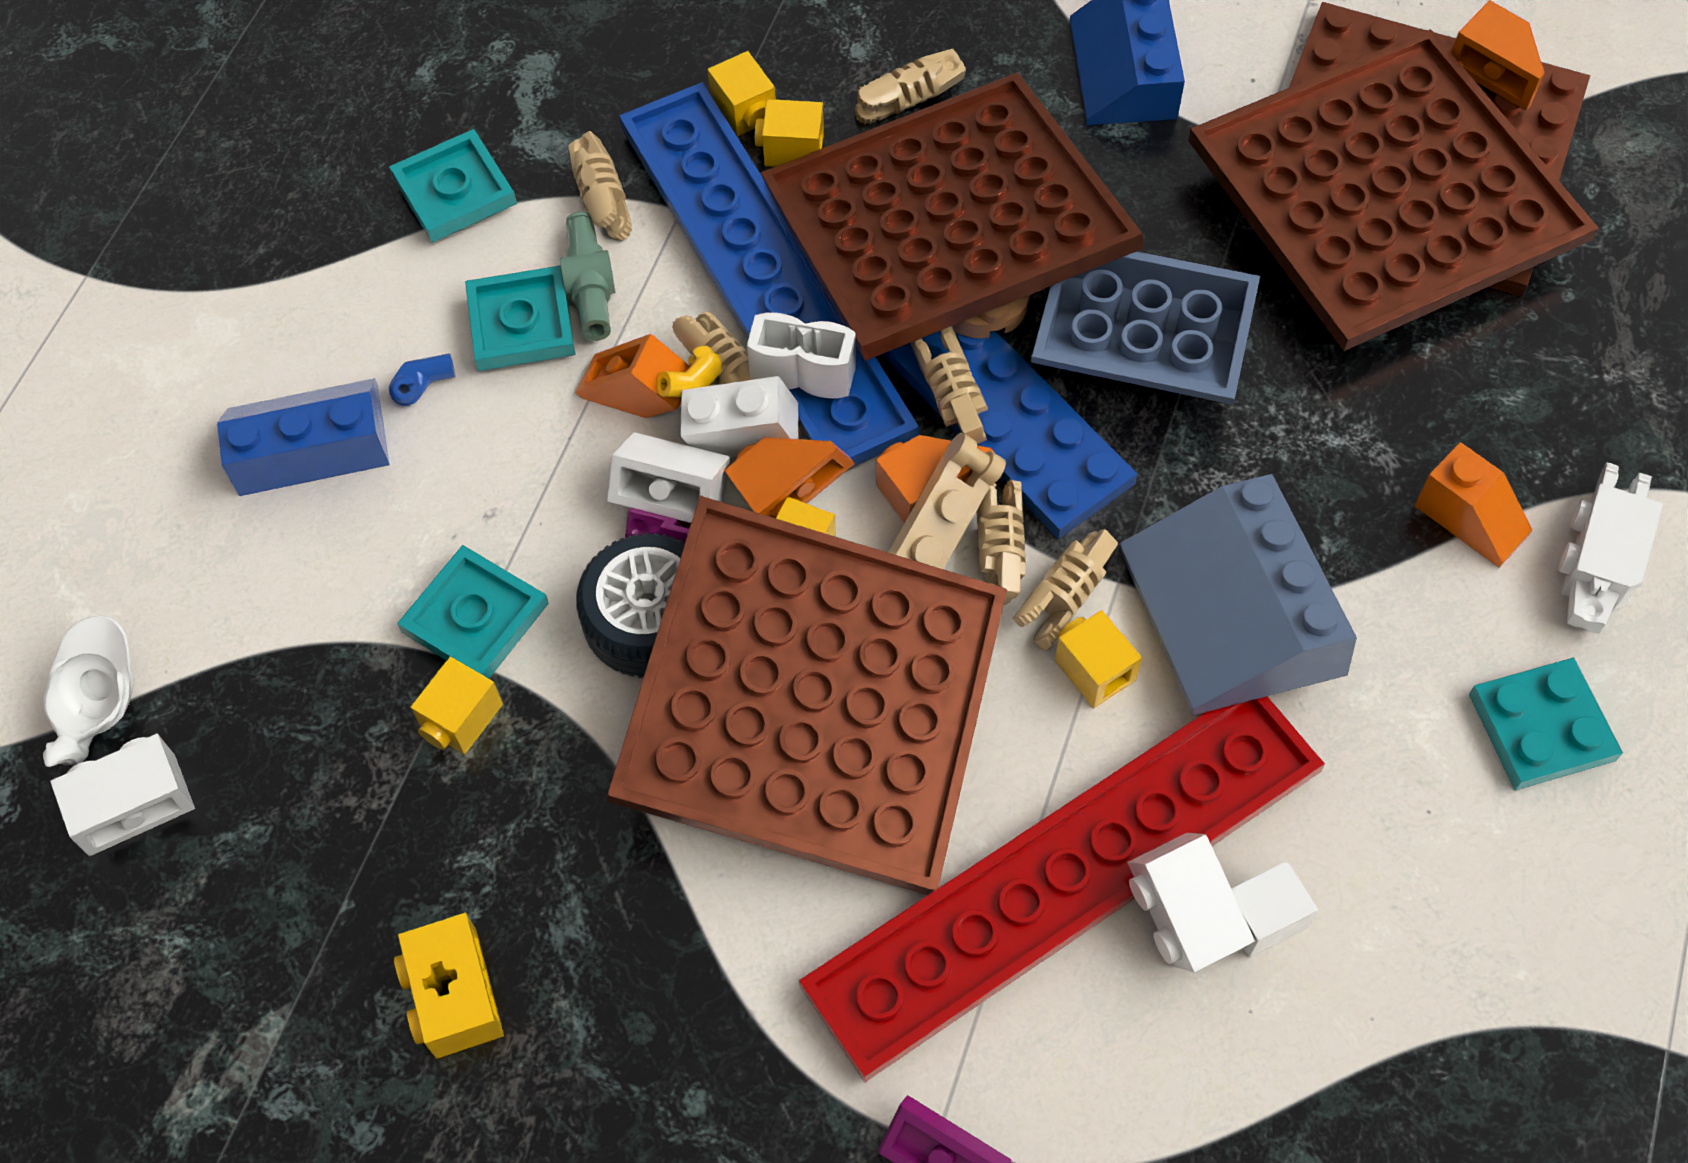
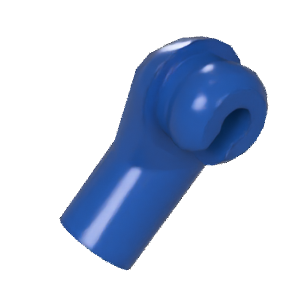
[389,353,456,406]

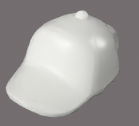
[43,616,135,767]

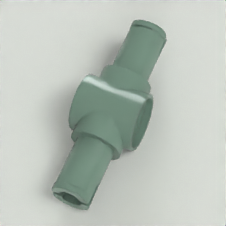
[560,212,616,341]

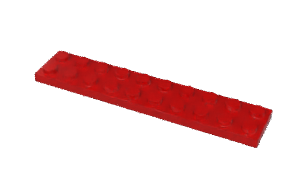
[799,696,1325,1083]

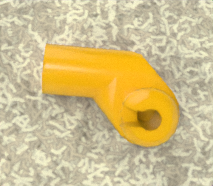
[656,345,722,397]

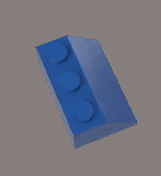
[1069,0,1185,125]
[217,378,390,496]

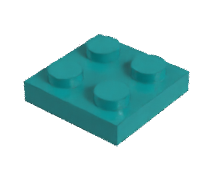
[389,129,517,243]
[465,265,576,371]
[397,545,549,679]
[1469,657,1623,791]

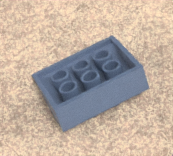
[1031,252,1260,405]
[1119,474,1357,715]

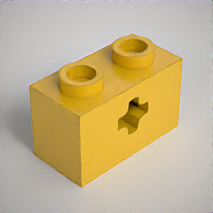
[394,912,504,1059]

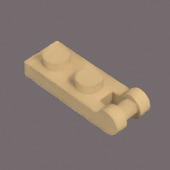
[888,433,1006,569]

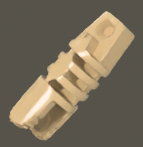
[855,49,966,125]
[568,131,632,241]
[672,311,752,385]
[910,326,988,444]
[976,480,1026,605]
[1012,529,1118,651]

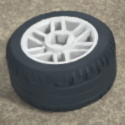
[576,533,685,678]

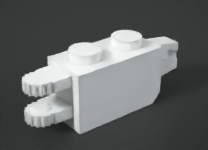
[1558,462,1663,634]

